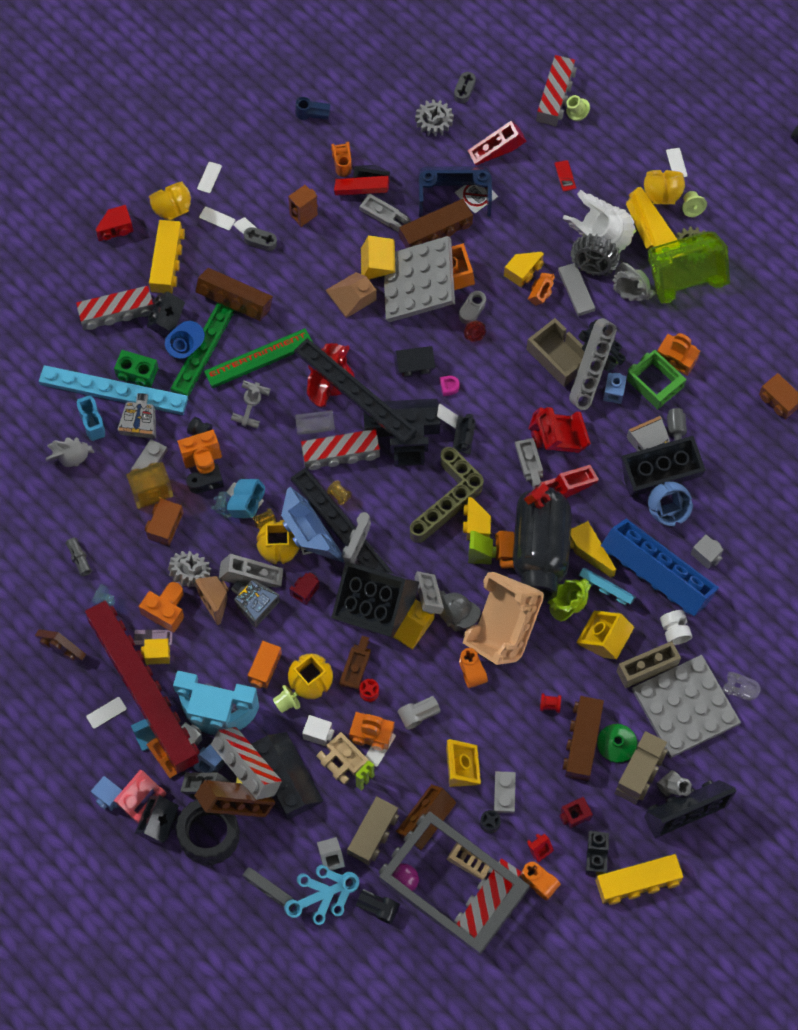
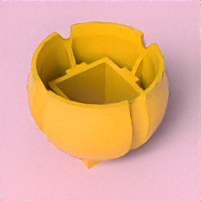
[644,170,685,204]
[149,181,191,220]
[257,520,299,564]
[288,654,333,699]

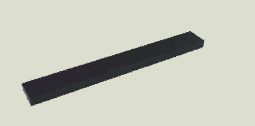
[294,338,417,445]
[291,467,394,574]

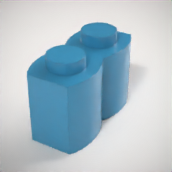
[77,395,105,441]
[227,479,265,518]

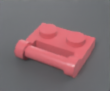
[114,770,167,824]

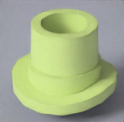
[566,95,590,121]
[682,191,707,217]
[273,685,300,713]

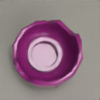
[391,863,419,891]

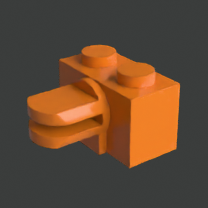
[657,333,700,376]
[177,429,222,474]
[139,582,184,633]
[349,712,394,751]

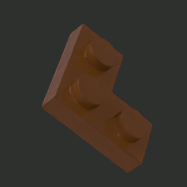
[35,629,86,661]

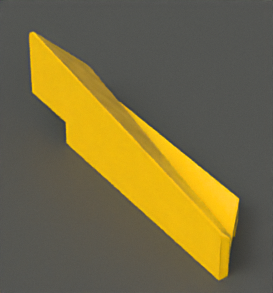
[626,187,684,262]

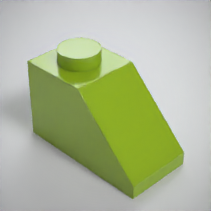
[468,531,496,564]

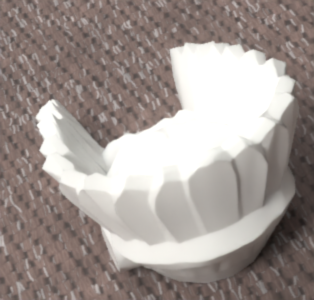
[562,190,635,254]

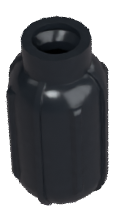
[513,487,572,601]

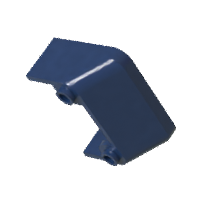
[418,166,492,217]

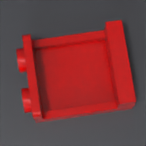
[536,407,591,453]

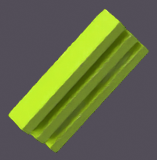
[355,761,375,791]

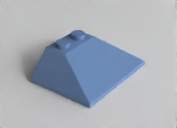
[281,487,344,563]

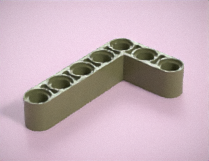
[410,447,484,543]

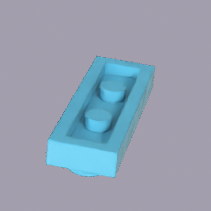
[579,568,636,605]

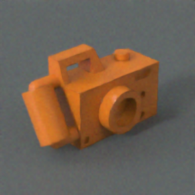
[528,273,555,306]
[495,531,514,569]

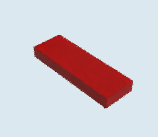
[334,176,389,195]

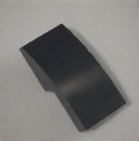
[585,831,609,876]

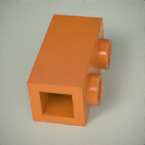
[248,641,282,689]

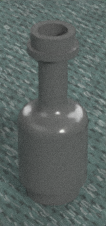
[667,408,687,440]

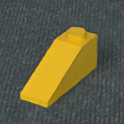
[570,521,616,578]

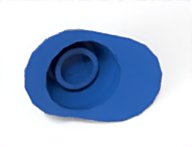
[164,321,205,359]

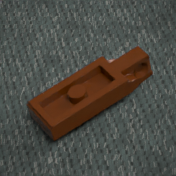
[339,636,371,691]

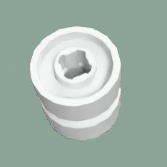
[660,610,692,645]

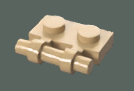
[316,732,369,785]

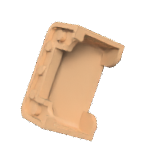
[463,572,544,665]

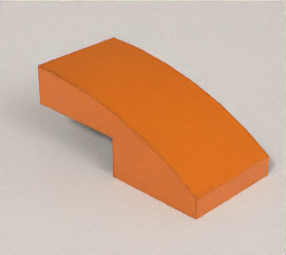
[146,738,177,778]

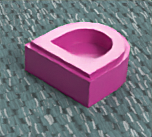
[440,376,460,397]

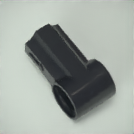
[356,889,400,924]

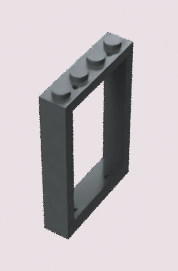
[379,811,530,956]

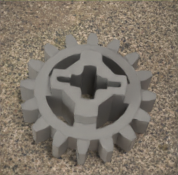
[415,99,454,136]
[168,551,211,587]

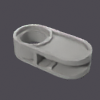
[459,291,486,325]

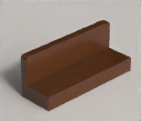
[396,784,456,850]

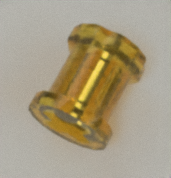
[327,480,352,505]
[253,508,277,530]

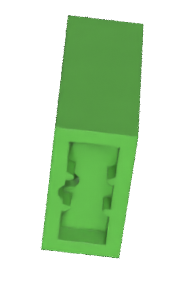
[626,350,686,410]

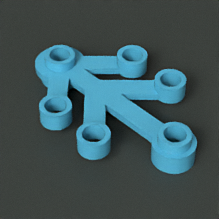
[284,865,359,925]

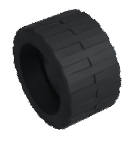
[176,800,240,865]

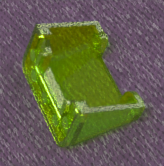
[648,231,730,304]

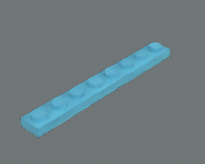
[39,365,188,415]

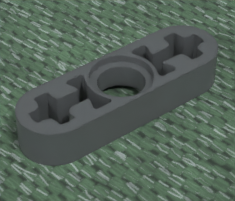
[242,867,294,911]

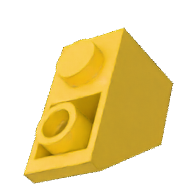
[504,252,544,287]
[463,497,491,540]

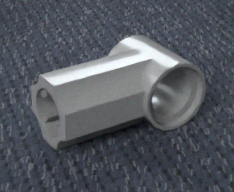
[397,696,440,730]
[657,770,692,797]

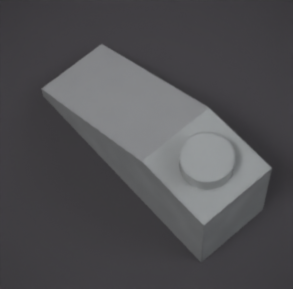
[219,554,283,587]

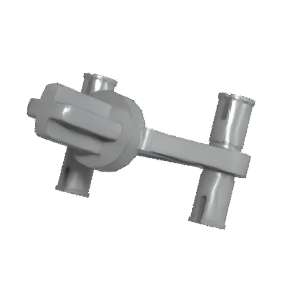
[231,380,271,429]

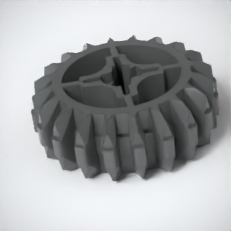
[570,233,620,277]

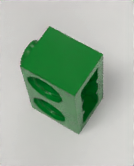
[114,350,159,387]

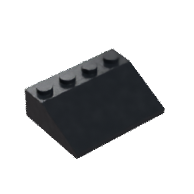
[331,562,419,637]
[644,780,737,839]

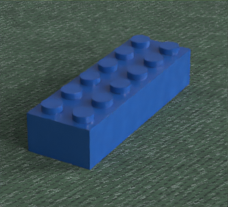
[601,518,719,616]

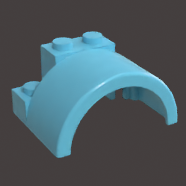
[173,671,259,735]

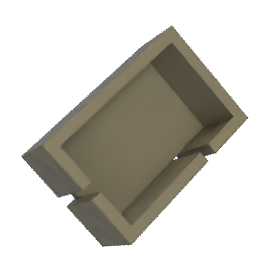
[526,318,592,387]
[614,731,668,805]

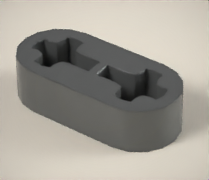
[454,72,476,104]
[244,227,277,251]

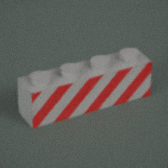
[536,55,577,126]
[76,286,154,330]
[301,429,380,470]
[211,727,282,800]
[454,858,522,938]

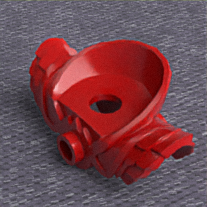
[307,343,355,408]

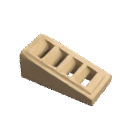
[447,843,490,880]

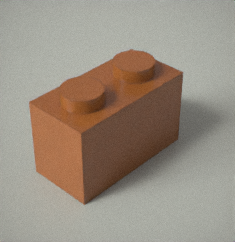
[288,185,318,227]
[759,373,798,420]
[145,498,184,546]

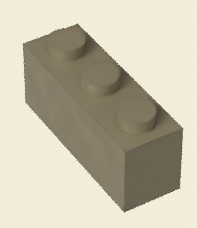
[616,641,681,688]
[347,796,400,865]

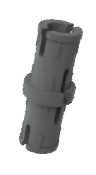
[66,537,92,576]

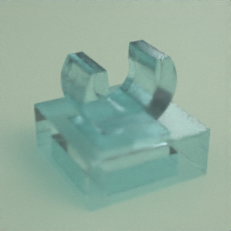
[211,492,231,517]
[92,584,115,606]

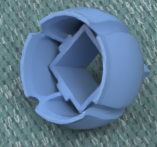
[648,482,693,526]

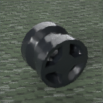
[480,810,501,834]

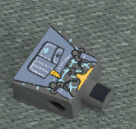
[231,580,280,628]

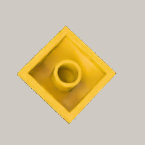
[361,235,395,280]
[446,739,481,787]

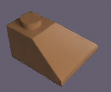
[326,272,376,318]
[195,576,229,625]

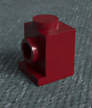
[289,572,319,605]
[559,796,593,828]

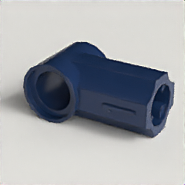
[295,97,330,120]

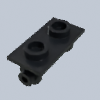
[453,414,476,455]

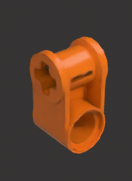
[331,142,352,177]
[459,648,488,688]
[521,862,561,900]

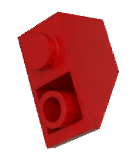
[96,205,134,241]

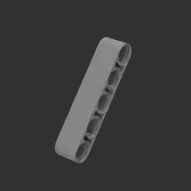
[569,318,617,410]

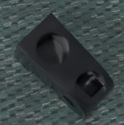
[186,463,224,494]

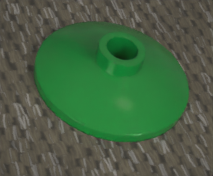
[597,724,637,763]

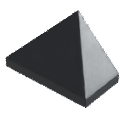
[353,165,390,178]

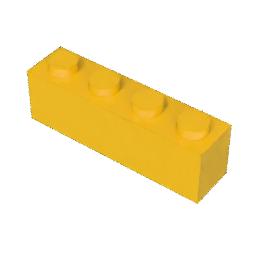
[149,220,185,294]
[595,854,683,905]

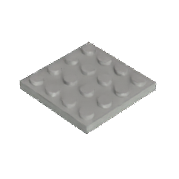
[384,236,455,322]
[632,655,741,758]

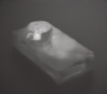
[295,410,335,435]

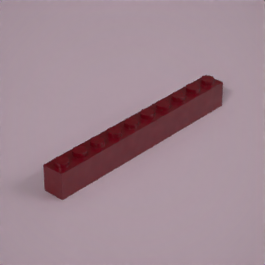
[85,600,200,774]

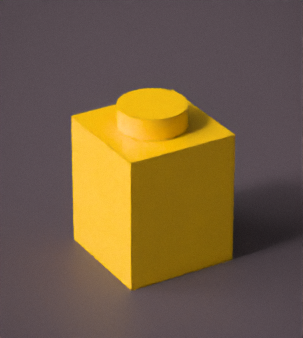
[141,638,170,665]

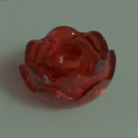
[464,320,486,342]

